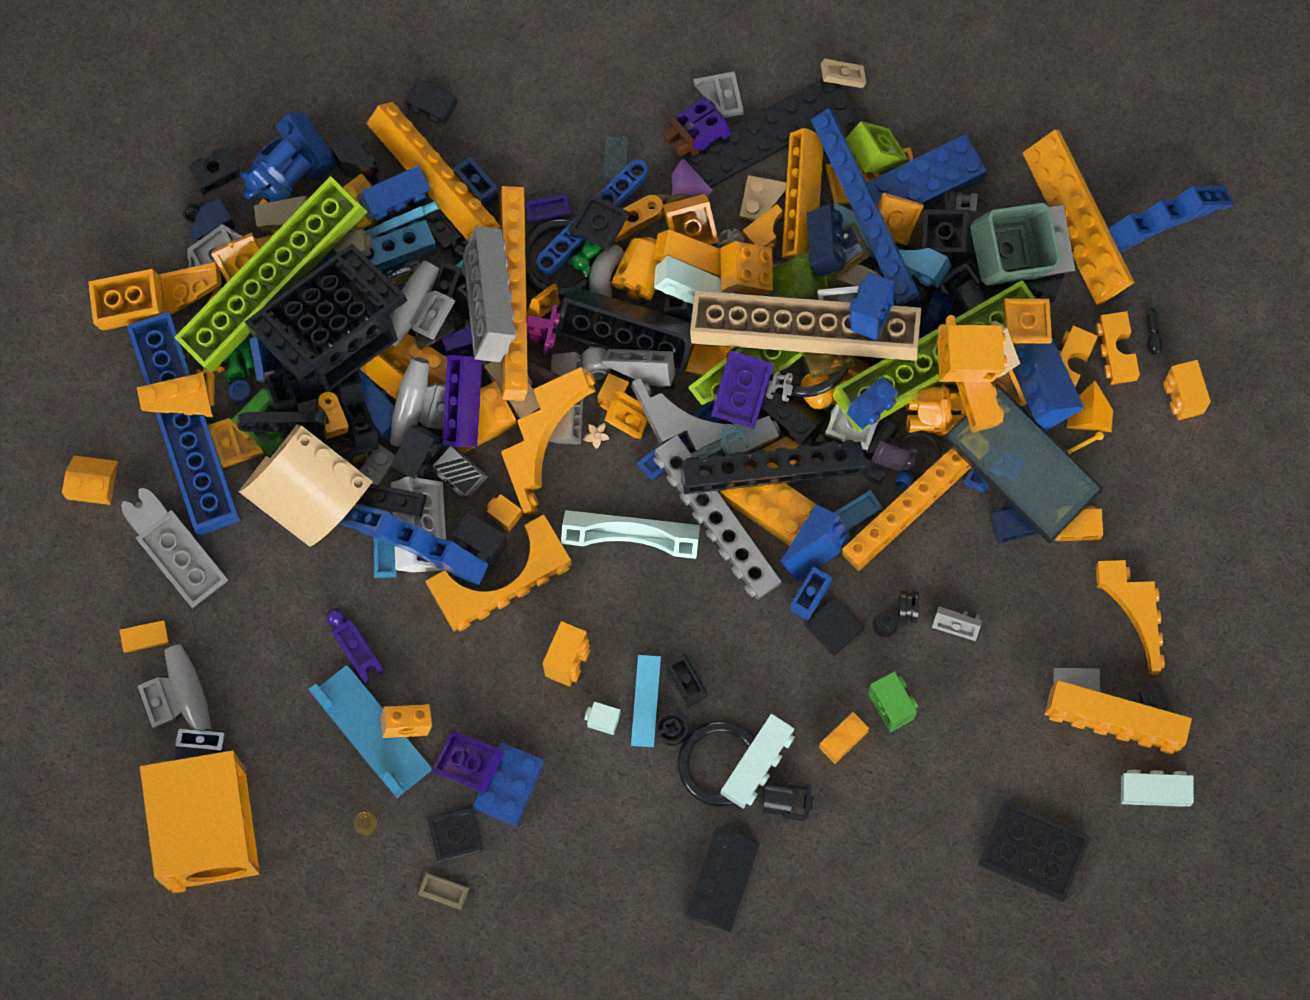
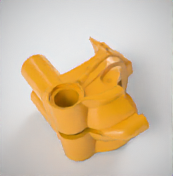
[906,386,971,437]

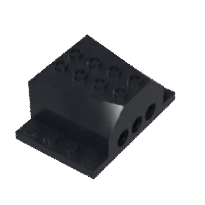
[244,244,407,392]

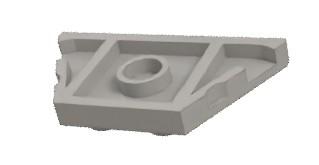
[187,224,243,278]

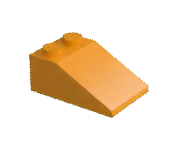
[454,381,517,454]

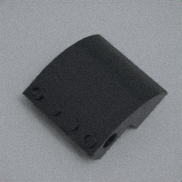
[263,367,379,459]

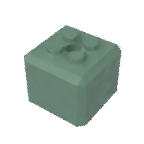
[970,203,1061,286]

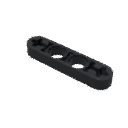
[237,412,326,432]

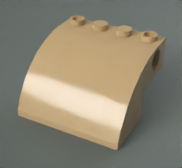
[238,425,373,547]

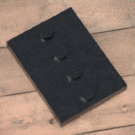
[978,801,1091,902]

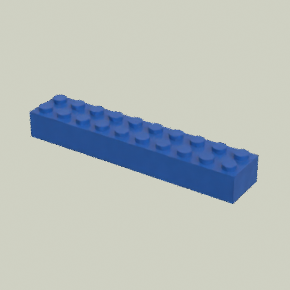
[127,311,241,536]

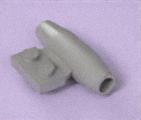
[389,261,455,347]
[390,357,446,447]
[138,644,212,731]

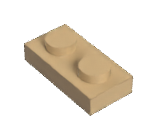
[821,59,866,88]

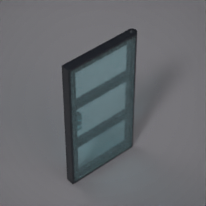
[942,383,1104,544]

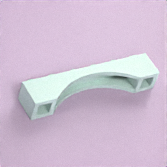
[561,510,700,559]

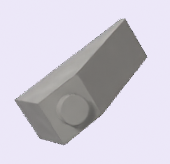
[602,349,675,387]

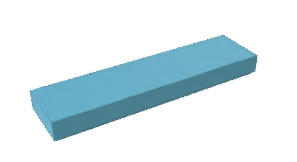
[631,655,661,748]

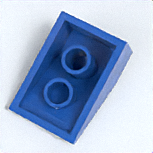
[781,505,851,581]

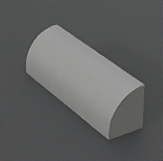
[549,352,584,444]

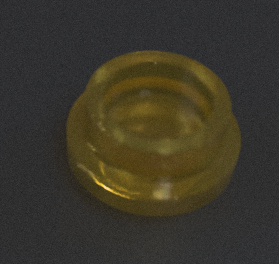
[354,812,377,835]

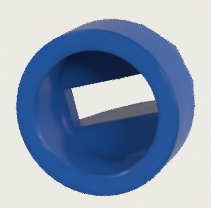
[895,471,914,490]

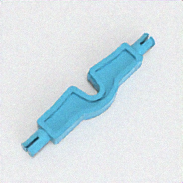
[366,201,439,237]

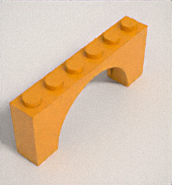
[426,515,572,632]

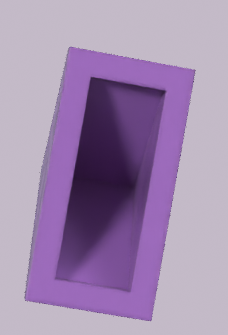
[672,159,713,200]

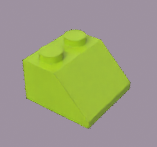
[846,121,909,174]

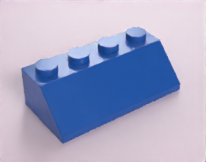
[1012,338,1084,431]

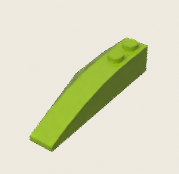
[688,347,806,405]

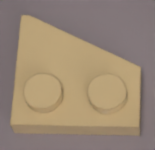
[740,175,787,221]

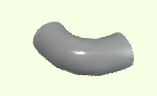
[589,244,624,297]

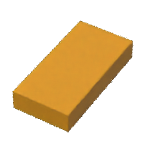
[120,620,169,653]

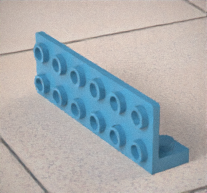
[309,666,432,798]

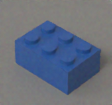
[474,742,545,827]

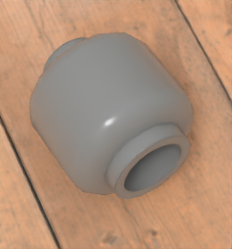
[581,346,611,380]

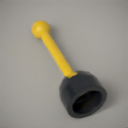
[1053,431,1104,459]

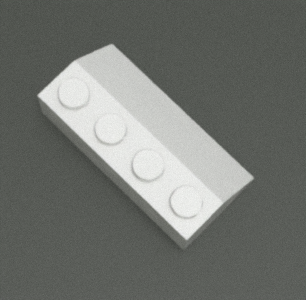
[391,476,446,572]

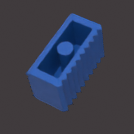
[790,567,832,621]

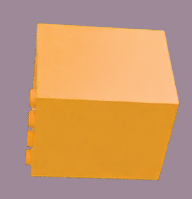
[140,751,260,893]

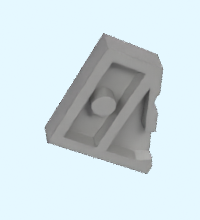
[693,71,744,118]

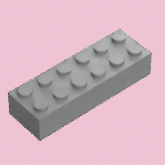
[463,226,516,362]

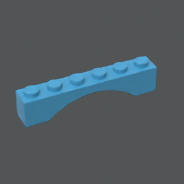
[834,203,951,288]

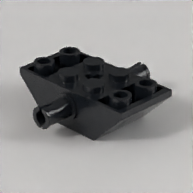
[904,192,985,277]

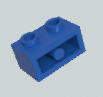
[847,376,898,430]

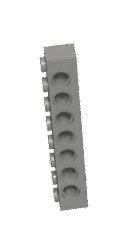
[653,435,781,600]

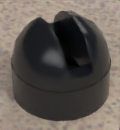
[183,203,200,223]

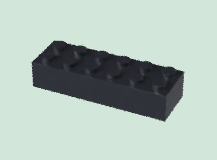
[556,285,694,374]

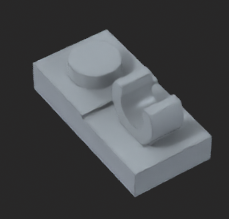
[360,444,396,485]
[932,607,982,641]

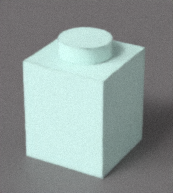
[584,702,621,735]

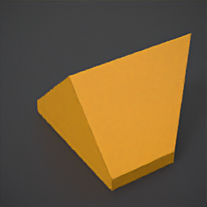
[1067,381,1113,432]

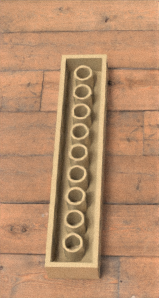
[690,291,921,361]

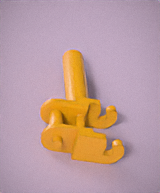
[196,363,225,406]

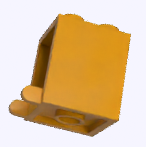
[937,315,1007,382]

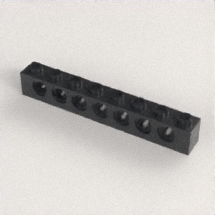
[680,440,865,494]

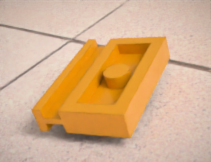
[605,391,648,439]

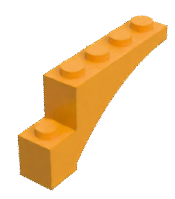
[1096,560,1165,675]

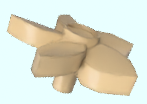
[583,423,610,449]

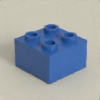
[849,272,894,340]

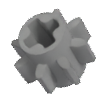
[717,228,745,248]

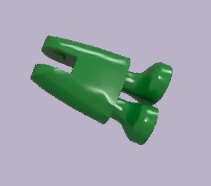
[224,334,256,383]

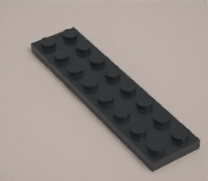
[682,78,855,188]

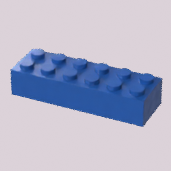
[867,134,987,210]

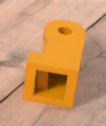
[317,392,348,440]

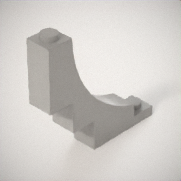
[631,378,780,456]

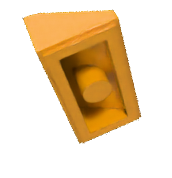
[526,284,560,319]

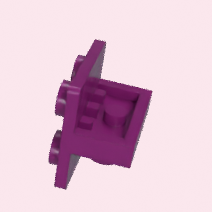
[526,304,561,358]

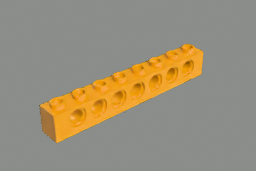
[842,431,989,572]

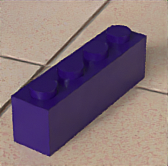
[442,355,482,447]

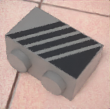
[433,446,488,497]

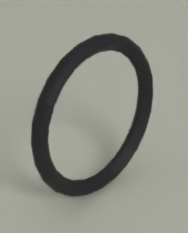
[895,431,941,478]

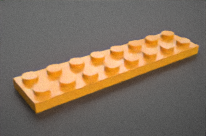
[1023,130,1135,305]

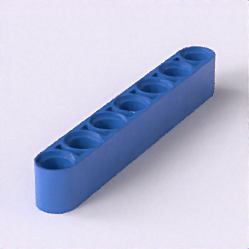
[537,159,648,277]

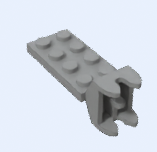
[121,488,228,609]

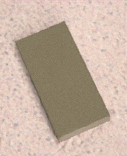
[418,872,470,910]

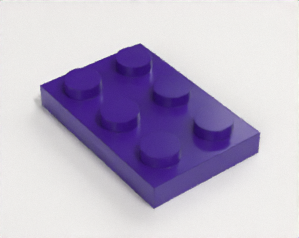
[710,350,773,429]
[432,730,505,793]

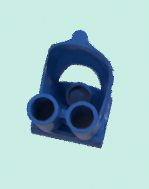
[240,138,312,202]

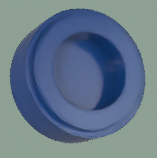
[228,379,252,403]

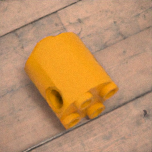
[611,237,660,301]

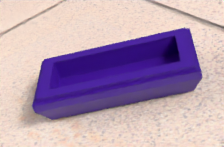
[524,194,571,223]

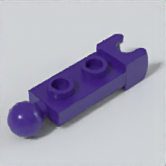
[326,608,385,684]

